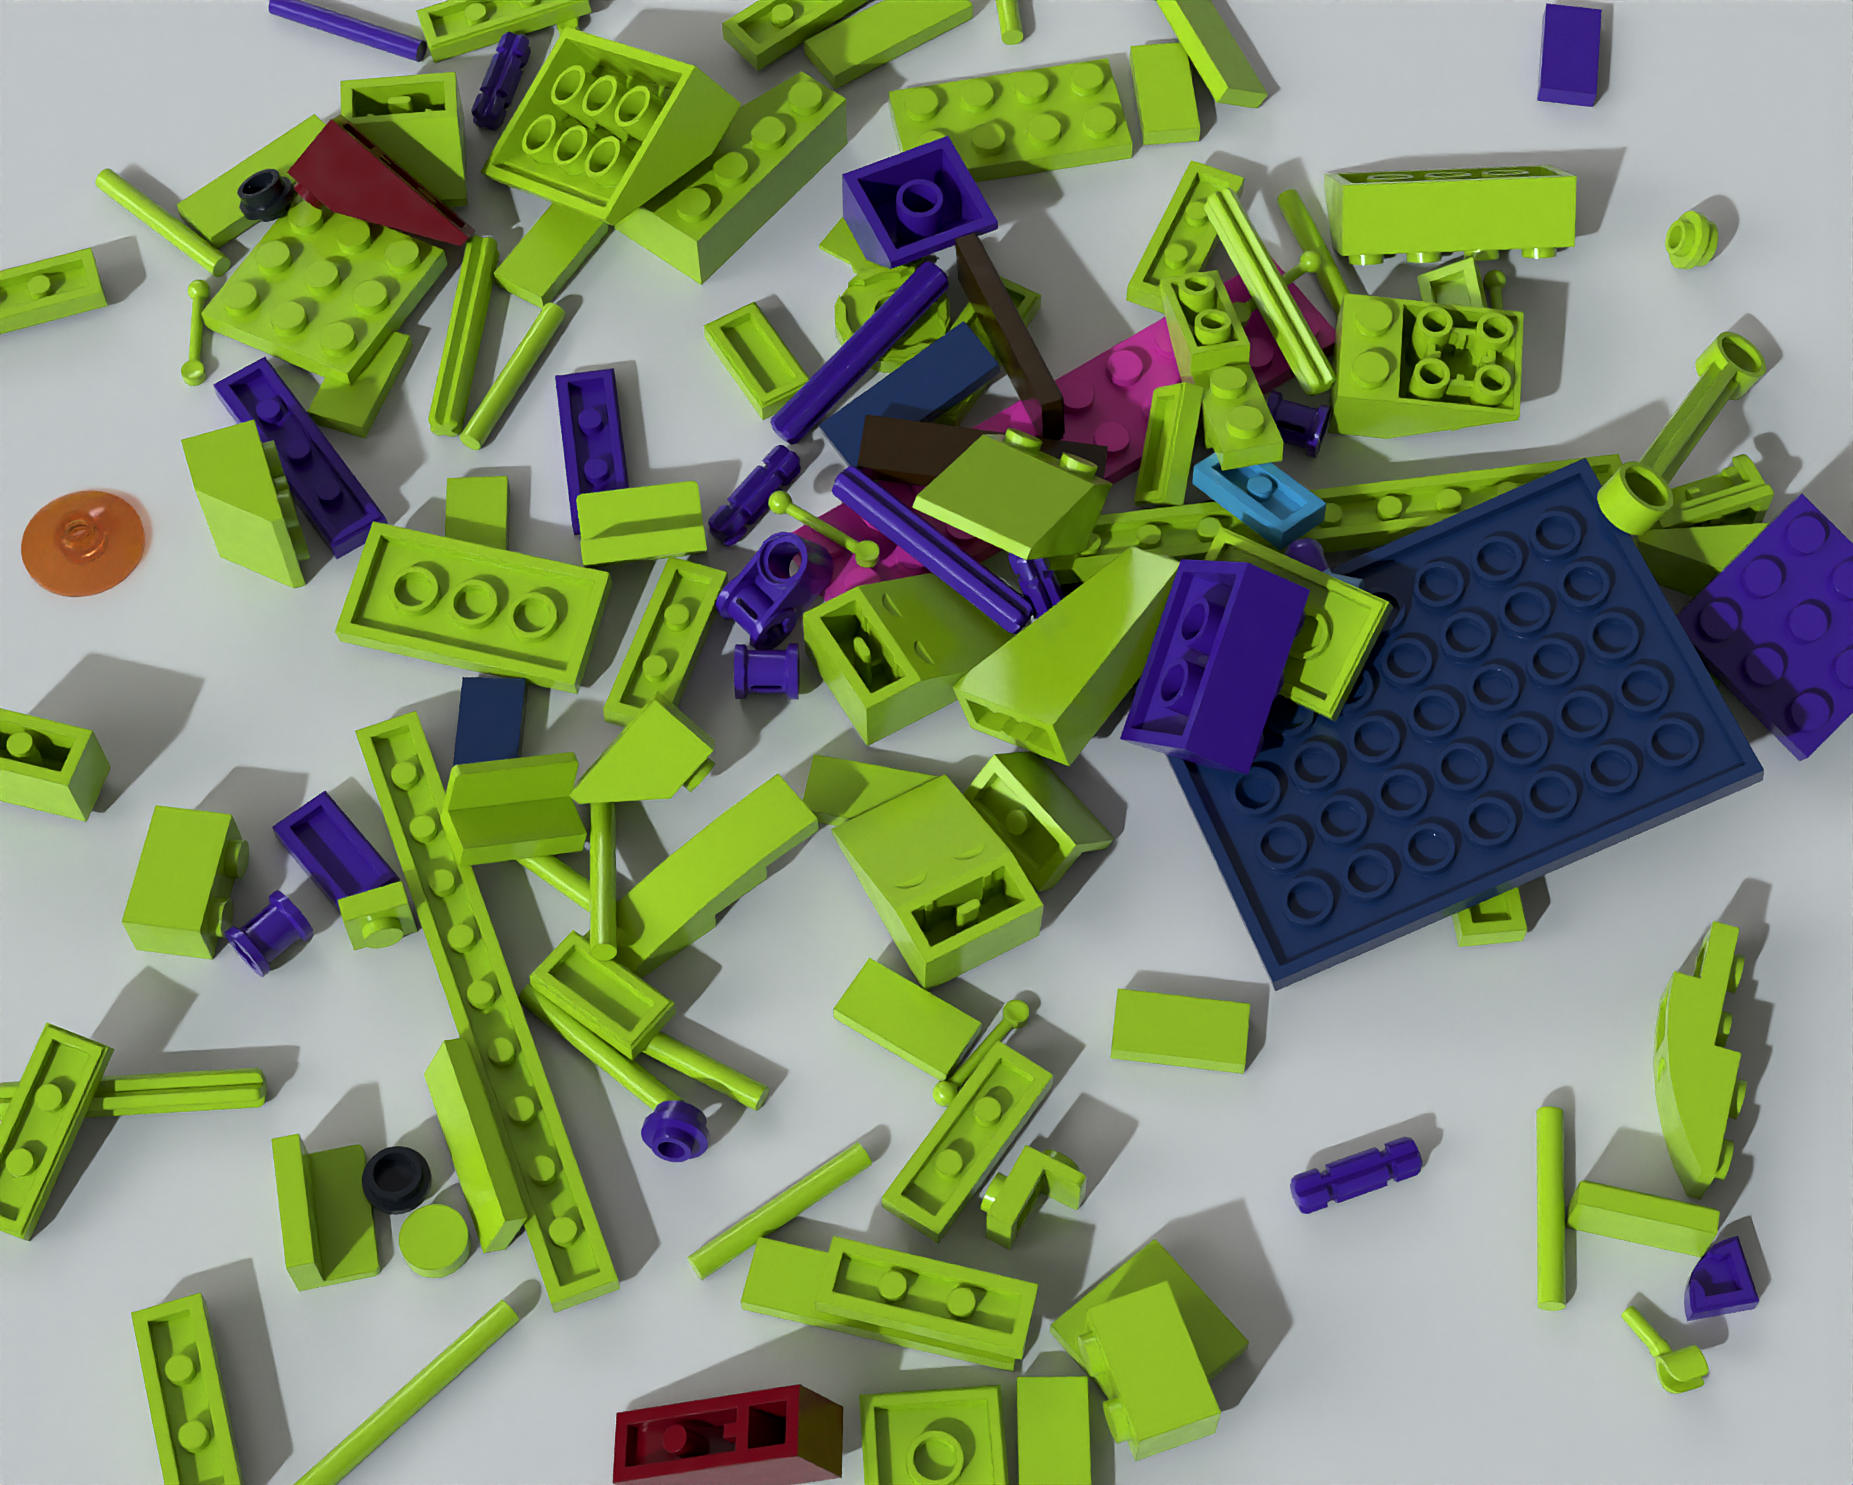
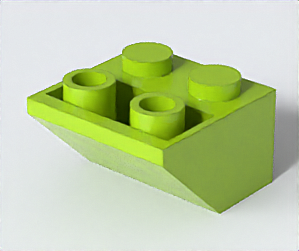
[340,72,468,207]
[181,419,311,589]

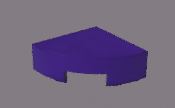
[1684,1236,1760,1321]

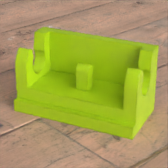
[1650,454,1775,530]

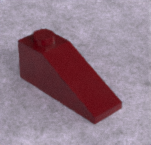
[287,114,476,246]
[612,1384,844,1485]

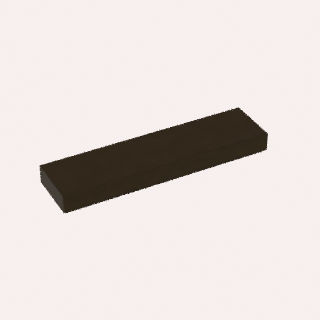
[955,233,1065,440]
[857,415,1108,487]

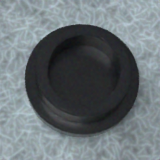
[237,169,295,222]
[362,1146,432,1215]

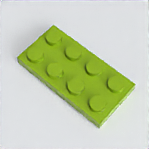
[888,58,1133,183]
[335,521,613,694]

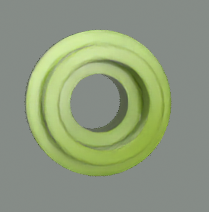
[1665,211,1718,270]

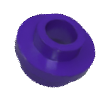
[641,1101,710,1162]

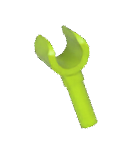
[1621,1305,1709,1394]

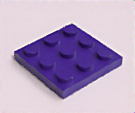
[1676,493,1853,761]

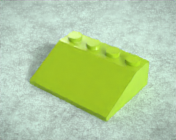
[480,27,742,226]

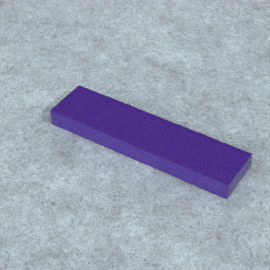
[213,357,388,559]

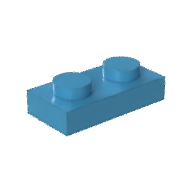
[1192,453,1327,551]

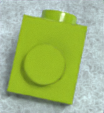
[980,1145,1087,1250]

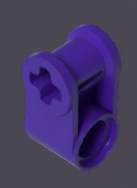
[715,532,834,650]

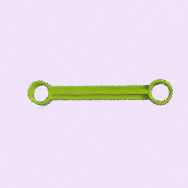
[1597,331,1766,535]

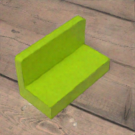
[576,481,707,568]
[963,751,1114,891]
[440,752,587,867]
[271,1133,381,1291]

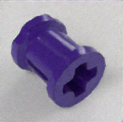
[1267,390,1331,458]
[734,643,800,700]
[224,890,314,977]

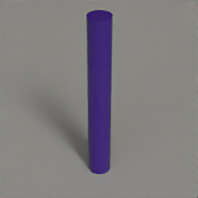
[268,0,427,62]

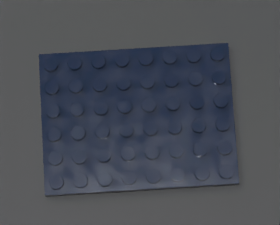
[1133,458,1764,991]

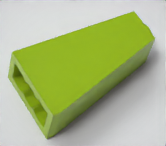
[953,546,1180,767]

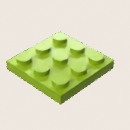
[201,194,448,385]

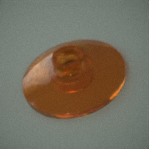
[21,490,145,597]

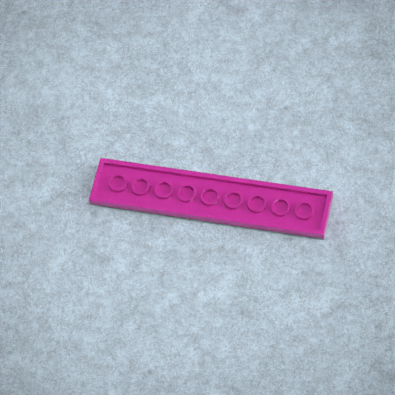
[791,256,1335,602]

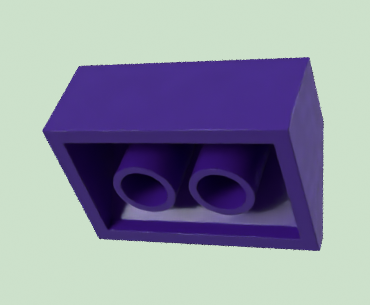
[1120,559,1310,775]

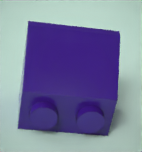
[842,136,998,269]

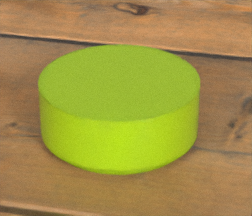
[399,1204,471,1278]

